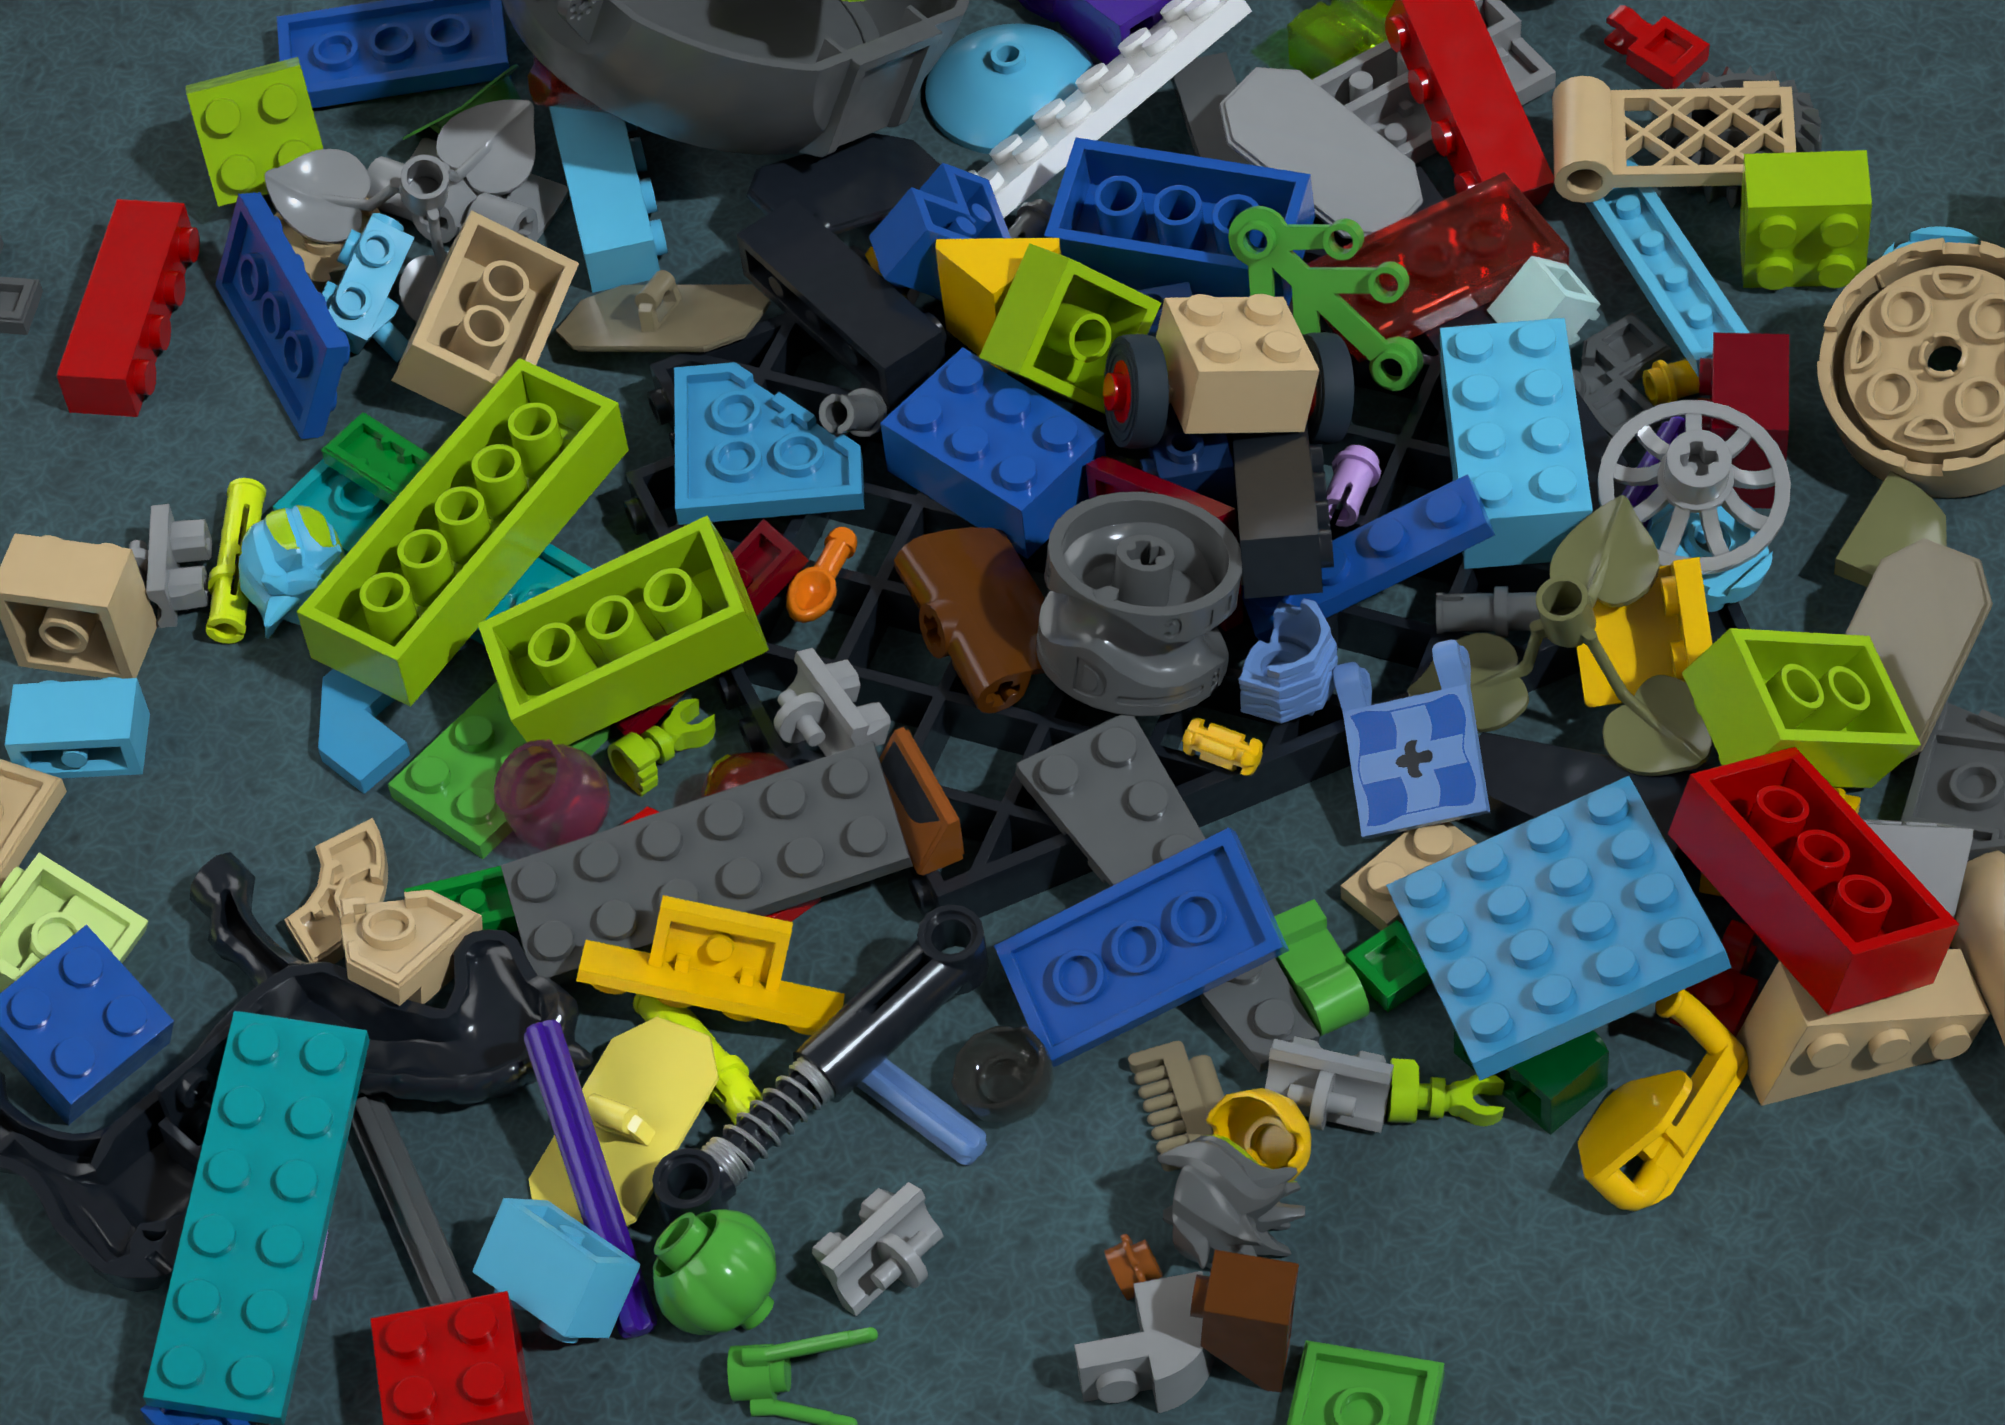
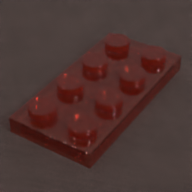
[1307,172,1569,363]

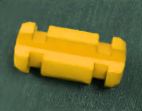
[1182,718,1263,776]

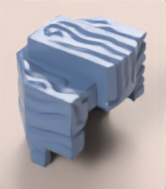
[1239,598,1338,724]

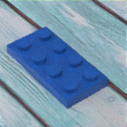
[277,0,511,108]
[215,192,350,439]
[994,828,1289,1068]

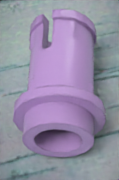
[1327,445,1381,527]

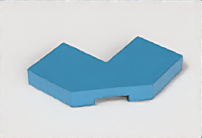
[318,669,410,794]

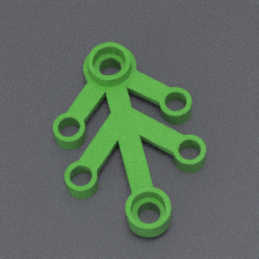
[1228,206,1423,391]

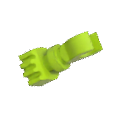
[607,698,716,797]
[1387,1058,1505,1127]

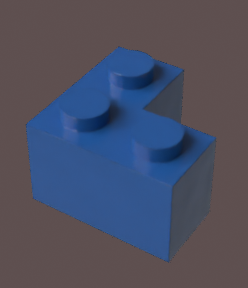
[869,163,1011,302]

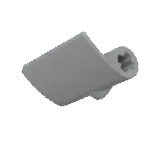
[367,138,568,243]

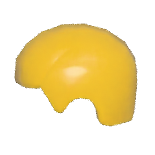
[1206,1088,1311,1182]

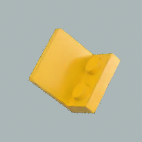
[1576,557,1712,708]

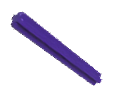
[524,1020,657,1339]

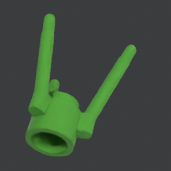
[727,1327,878,1425]

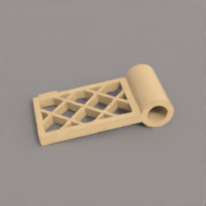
[1552,76,1796,203]

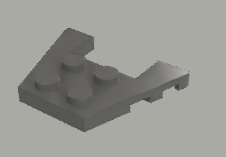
[1901,699,2005,862]

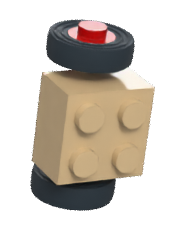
[1103,294,1354,449]

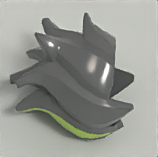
[1157,1134,1305,1269]

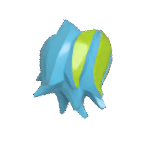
[238,505,345,639]

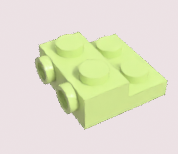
[0,853,149,993]

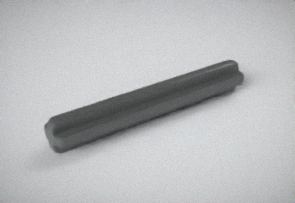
[352,1095,471,1306]

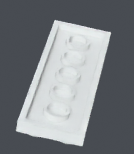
[968,0,1252,218]

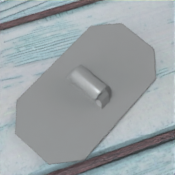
[1219,67,1423,241]

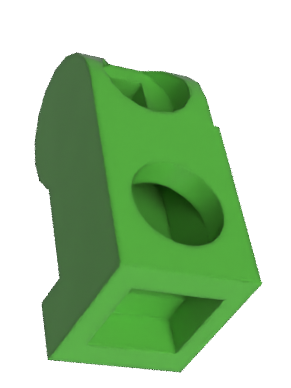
[1274,899,1370,1036]

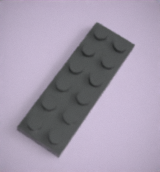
[501,741,913,985]

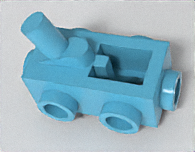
[322,213,415,363]

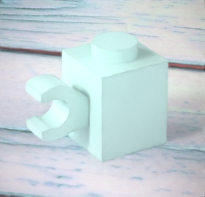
[1487,256,1601,345]

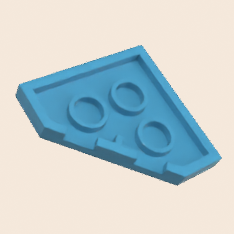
[674,362,864,525]

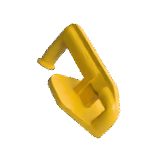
[1578,989,1748,1211]

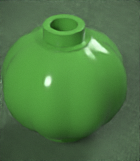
[653,1209,777,1335]

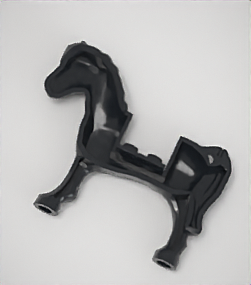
[0,852,594,1292]

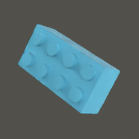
[1440,318,1593,569]

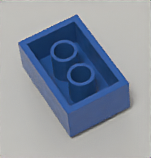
[880,347,1106,559]

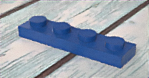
[1241,474,1495,643]

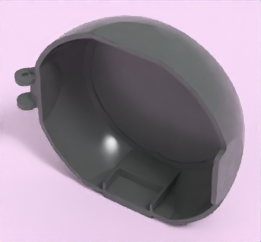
[501,0,969,157]

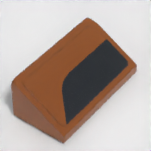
[879,727,964,875]

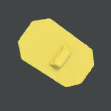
[529,1017,719,1226]

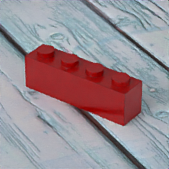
[1385,0,1555,225]
[56,199,200,417]

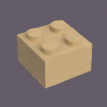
[0,533,158,679]

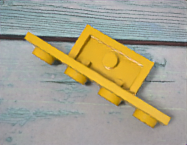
[576,895,845,1035]

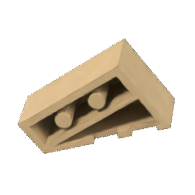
[1736,949,1990,1106]

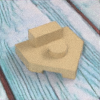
[338,890,483,1006]

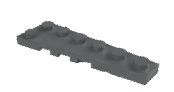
[1016,714,1320,1073]

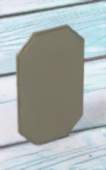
[556,270,771,352]
[1845,538,1993,761]

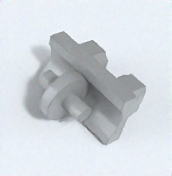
[129,504,212,628]
[774,648,891,756]
[1265,1036,1394,1133]
[812,1182,944,1316]

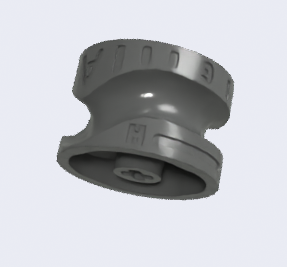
[1036,492,1242,716]

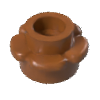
[1104,1234,1163,1301]

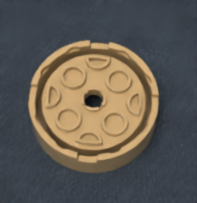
[1817,238,2005,498]

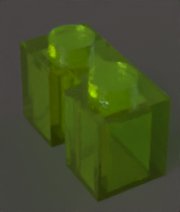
[1287,0,1395,80]

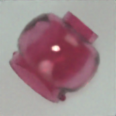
[494,739,611,851]

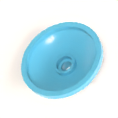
[925,23,1094,154]

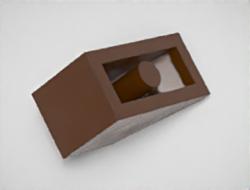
[1190,1250,1299,1393]

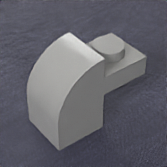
[1074,1271,1214,1413]

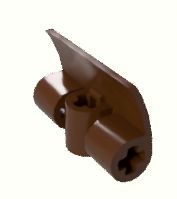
[894,527,1045,713]

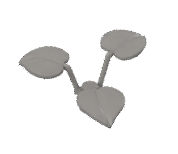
[265,100,536,324]

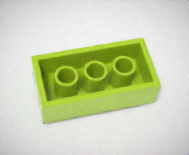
[478,515,769,758]

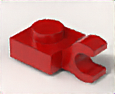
[1604,5,1710,89]
[1670,920,1758,1037]

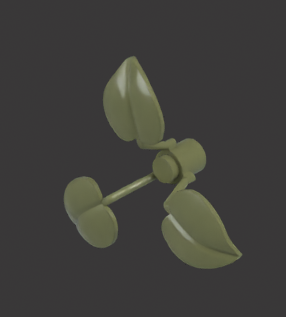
[1407,495,1713,776]

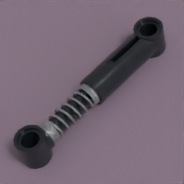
[652,905,989,1227]

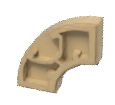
[284,818,388,964]

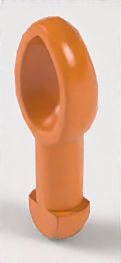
[786,527,857,623]

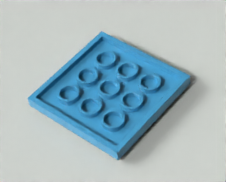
[1386,776,1732,1081]

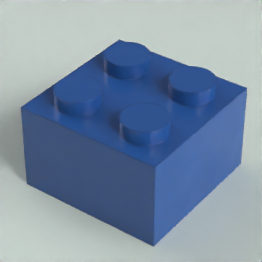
[0,924,174,1125]

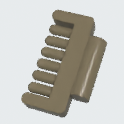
[1128,1041,1224,1171]

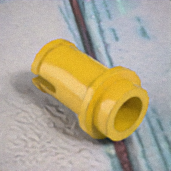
[1643,359,1699,406]

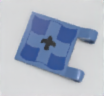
[1333,640,1490,839]

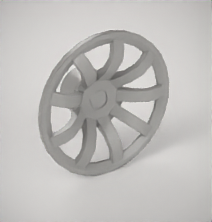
[1597,400,1791,575]

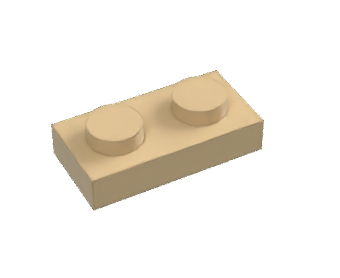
[1341,822,1477,931]

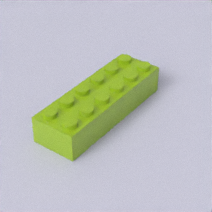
[296,358,629,707]

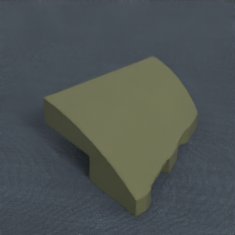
[1834,471,1947,587]

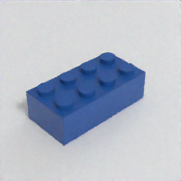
[1044,137,1315,307]

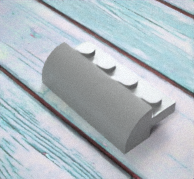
[1313,0,1556,164]

